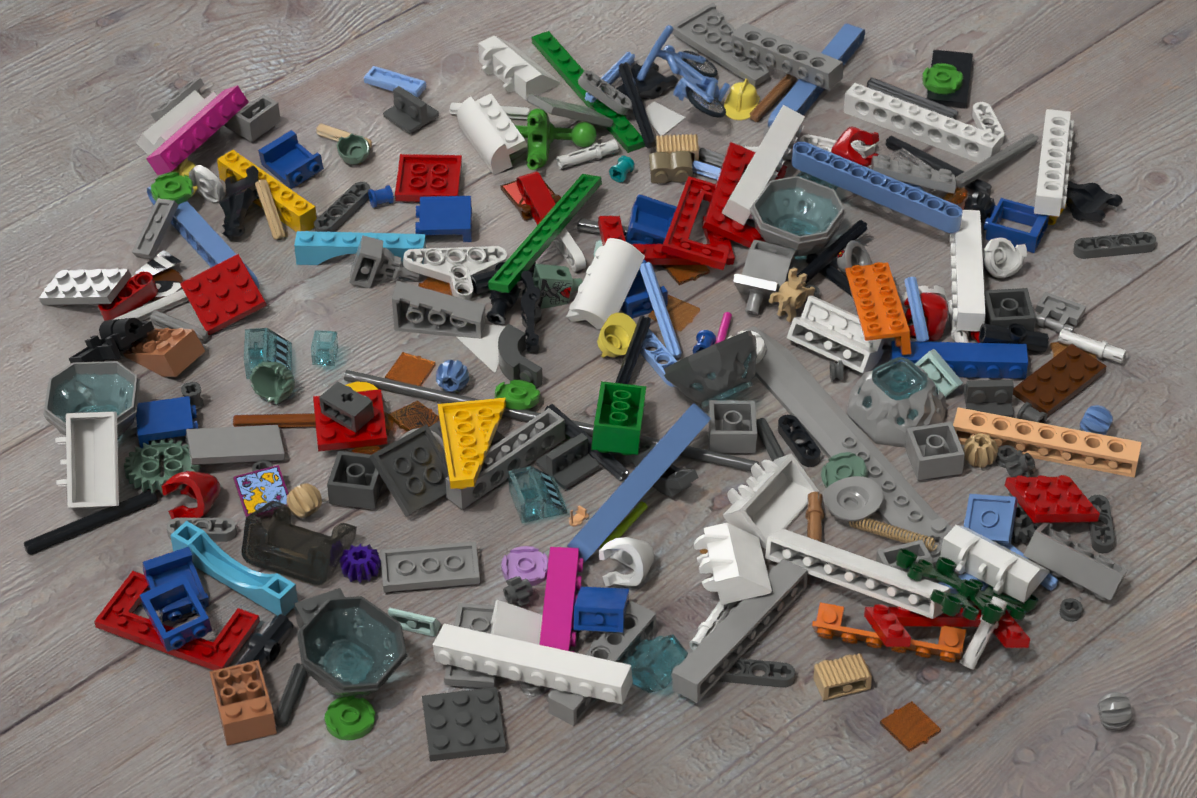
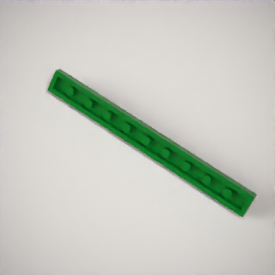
[532,31,645,153]
[488,174,602,293]

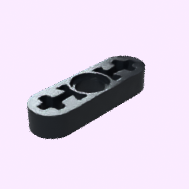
[778,415,821,467]

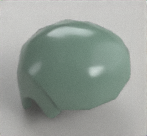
[337,134,370,165]

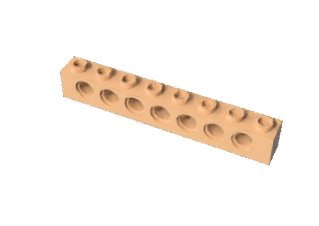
[953,407,1142,478]

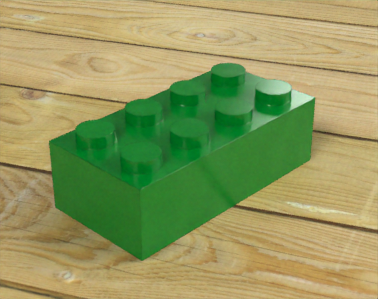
[592,381,646,455]

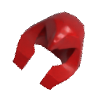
[831,126,879,168]
[904,292,949,341]
[161,471,221,519]

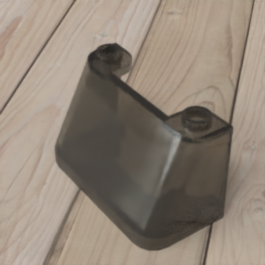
[241,500,357,586]

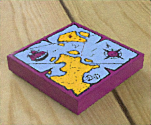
[233,465,288,520]

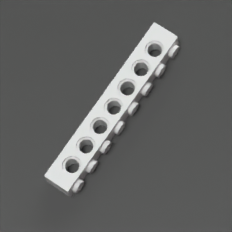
[844,83,1001,163]
[1034,109,1074,216]

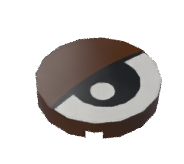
[150,268,183,302]

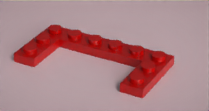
[702,142,787,248]
[661,176,729,270]
[598,215,735,265]
[94,571,260,670]
[864,604,1030,648]

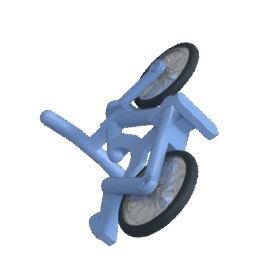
[637,25,730,118]

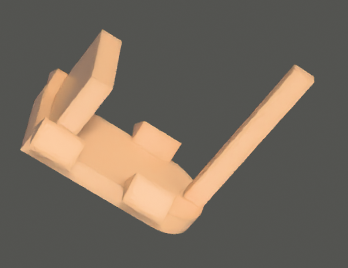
[569,505,589,527]

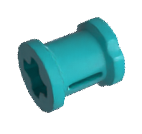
[609,155,635,182]

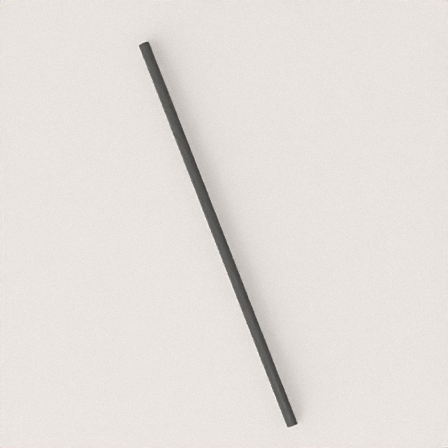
[344,370,759,472]

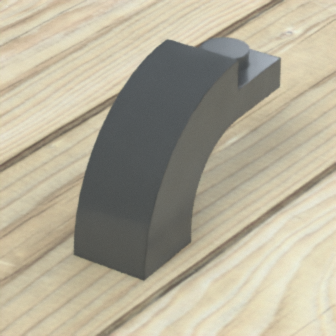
[498,324,543,389]
[630,444,699,497]

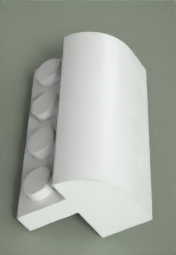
[136,90,217,155]
[457,94,527,175]
[566,238,645,330]
[787,296,885,373]

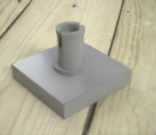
[733,274,780,315]

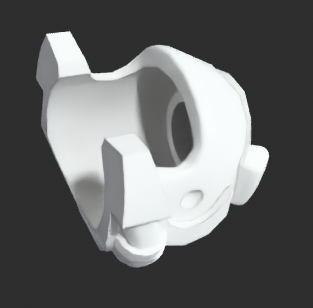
[982,238,1027,279]

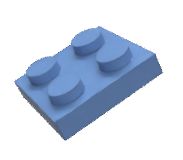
[964,494,1018,545]

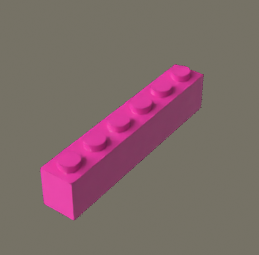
[146,85,249,175]
[539,547,583,652]

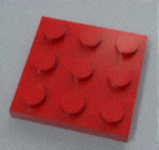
[395,154,462,202]
[180,254,267,335]
[313,389,387,452]
[1005,475,1100,523]

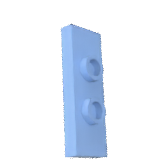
[364,66,427,98]

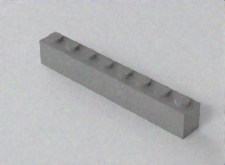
[671,559,808,702]

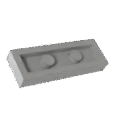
[151,78,205,120]
[132,198,178,259]

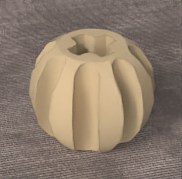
[963,433,998,468]
[287,483,322,518]

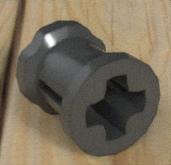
[181,382,204,411]
[1017,402,1048,424]

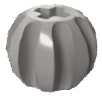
[1098,692,1132,730]

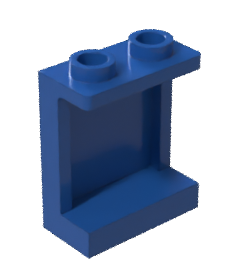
[258,130,324,189]
[626,194,677,244]
[415,196,472,242]
[621,260,668,318]
[136,396,198,448]
[143,546,209,622]
[574,586,629,632]

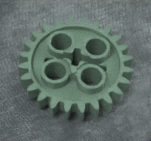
[124,439,201,493]

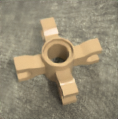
[769,268,815,322]

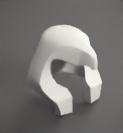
[599,537,654,587]

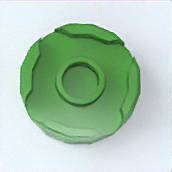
[922,64,963,94]
[151,172,194,204]
[494,380,540,410]
[324,696,375,741]

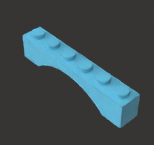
[294,231,426,265]
[170,521,298,616]

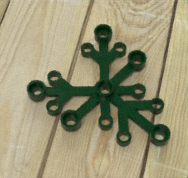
[896,548,1039,624]

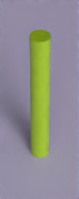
[599,501,648,549]

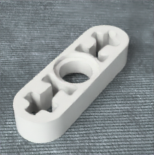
[972,102,1004,146]
[554,228,586,272]

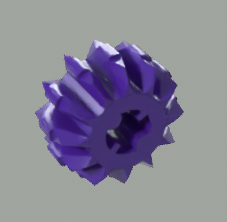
[340,543,381,583]

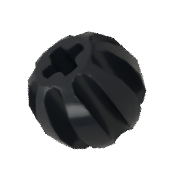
[964,191,995,223]

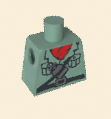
[533,264,583,309]

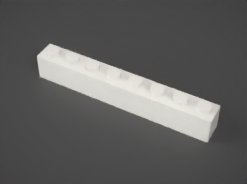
[722,105,805,225]
[949,210,985,331]
[765,529,951,619]
[433,624,633,704]

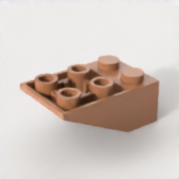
[123,328,205,377]
[209,660,277,745]

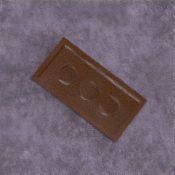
[1013,344,1107,418]

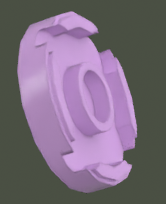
[501,546,549,586]

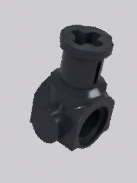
[486,284,521,325]

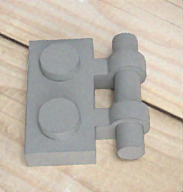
[1034,292,1086,333]

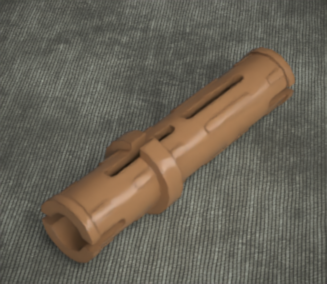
[805,492,824,542]

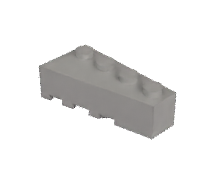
[392,281,486,339]
[1023,522,1128,601]

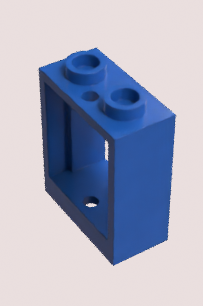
[984,198,1049,253]
[140,574,212,652]

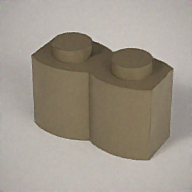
[649,151,693,184]

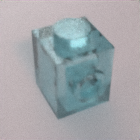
[311,330,339,366]

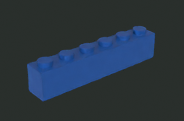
[890,341,1028,379]

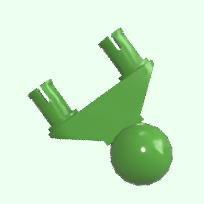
[512,108,597,170]

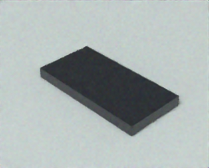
[927,49,973,108]

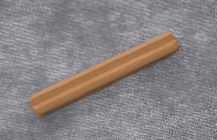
[749,73,797,122]

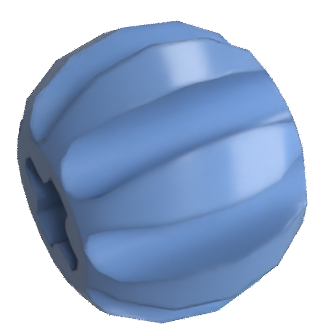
[436,359,469,393]
[1080,405,1113,435]

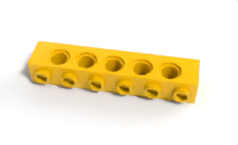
[217,150,317,232]

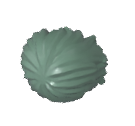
[250,362,295,404]

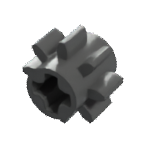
[1006,450,1035,477]
[503,576,533,607]

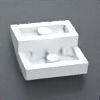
[491,600,543,645]

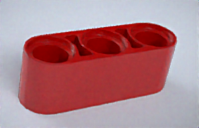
[516,171,556,225]
[98,271,158,321]

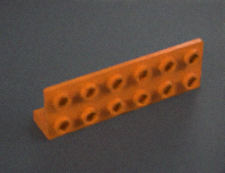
[845,262,911,355]
[812,602,966,663]

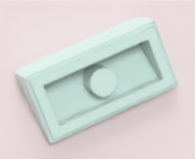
[914,349,963,398]
[388,608,441,637]

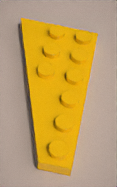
[437,398,506,489]

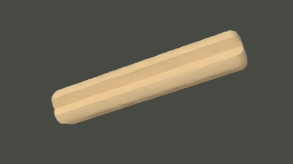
[316,124,372,148]
[255,180,285,240]

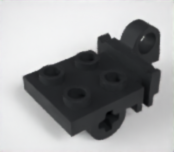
[68,318,155,363]

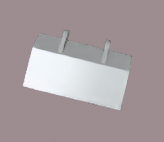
[478,36,561,101]
[55,412,119,510]
[722,454,819,549]
[694,523,772,605]
[940,525,1050,603]

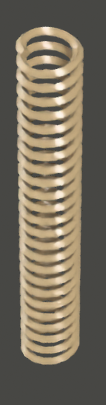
[849,517,938,552]

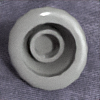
[837,240,871,274]

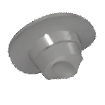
[823,476,883,521]

